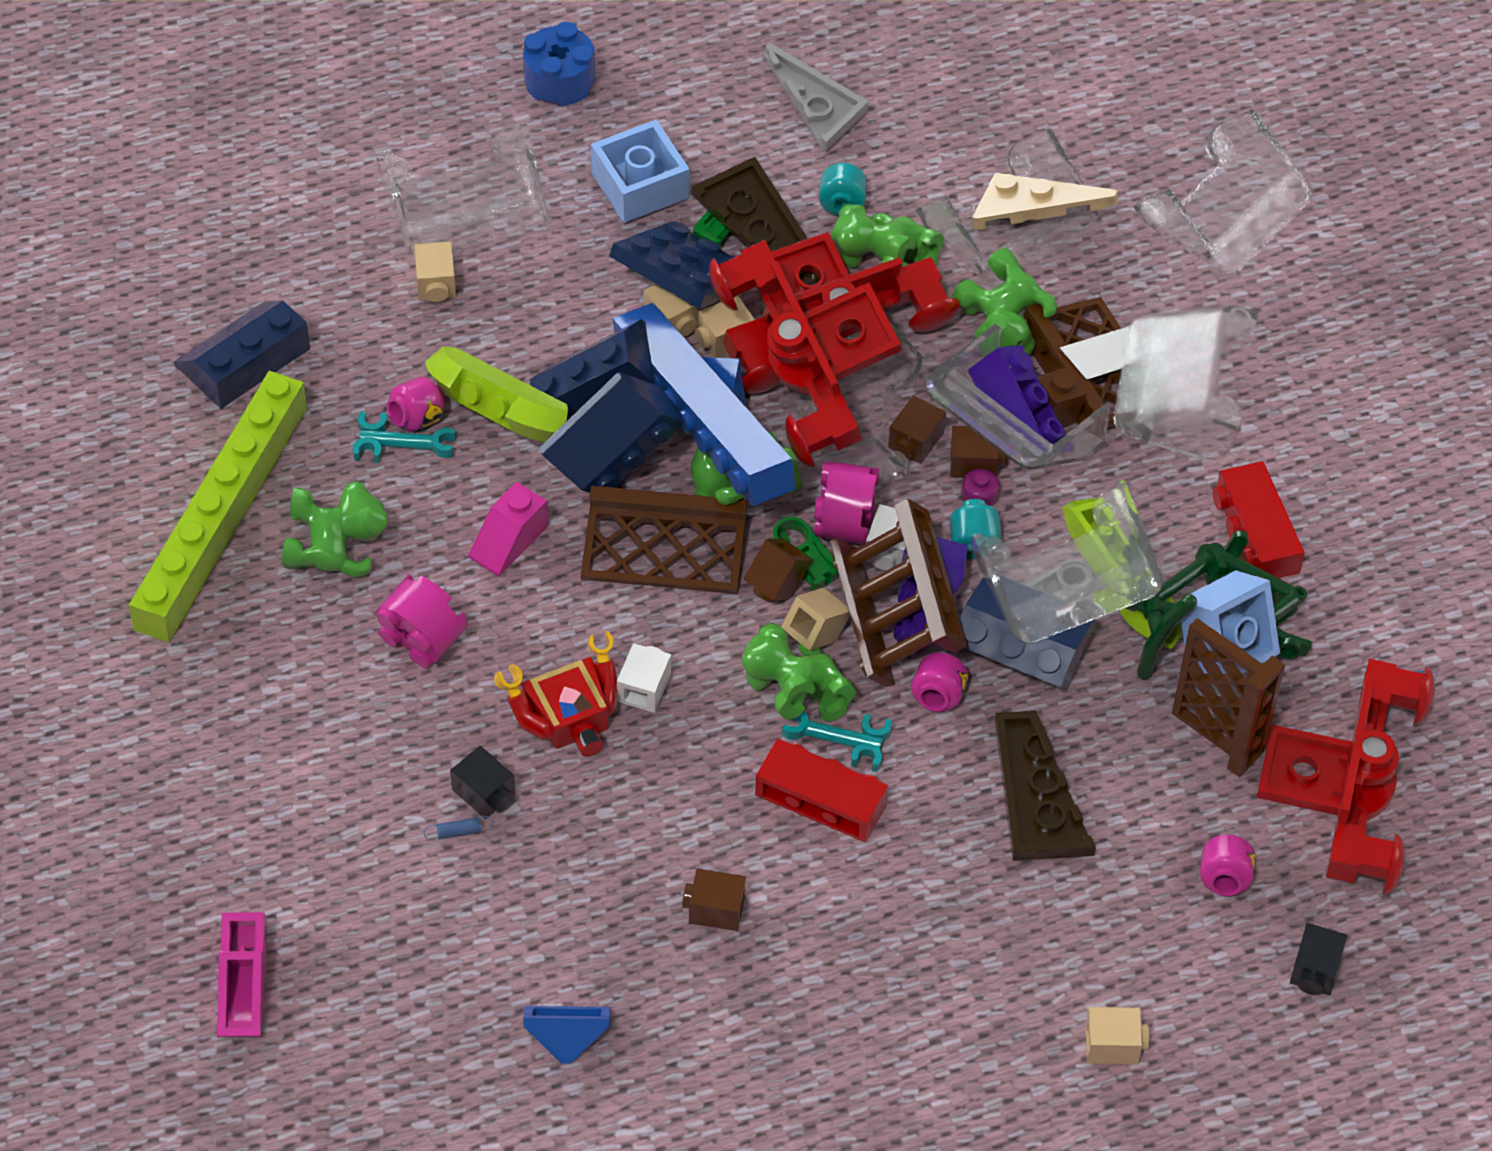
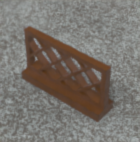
[1023,297,1172,441]
[581,486,747,594]
[1172,618,1285,778]

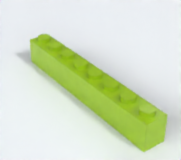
[129,371,307,643]

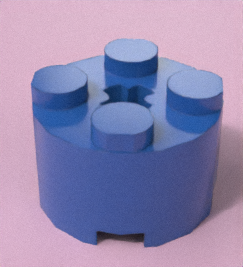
[523,21,595,106]

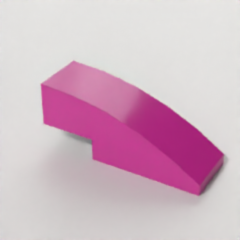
[217,912,267,1037]

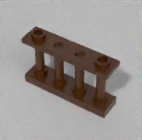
[831,498,967,687]

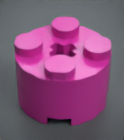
[814,461,880,545]
[376,574,468,669]

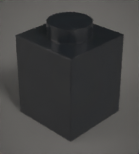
[450,746,515,820]
[1289,923,1348,995]

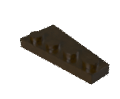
[690,157,819,285]
[994,711,1096,860]

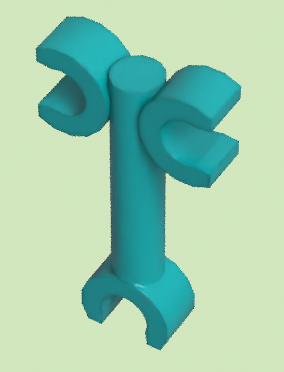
[352,411,456,463]
[782,711,892,772]

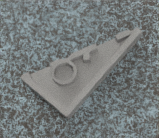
[764,42,869,151]

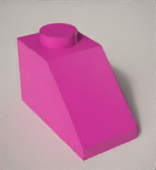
[468,481,548,577]

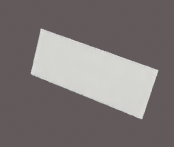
[1060,323,1165,379]

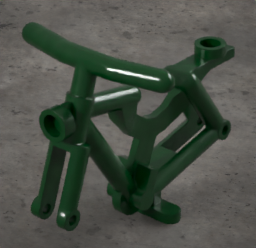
[1123,530,1312,680]

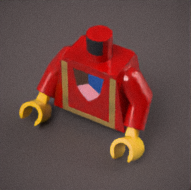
[494,631,618,757]

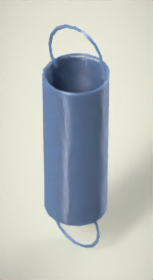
[424,816,493,840]

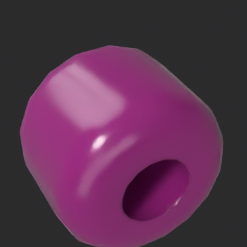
[961,469,1000,506]

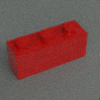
[1213,461,1305,578]
[755,738,889,843]

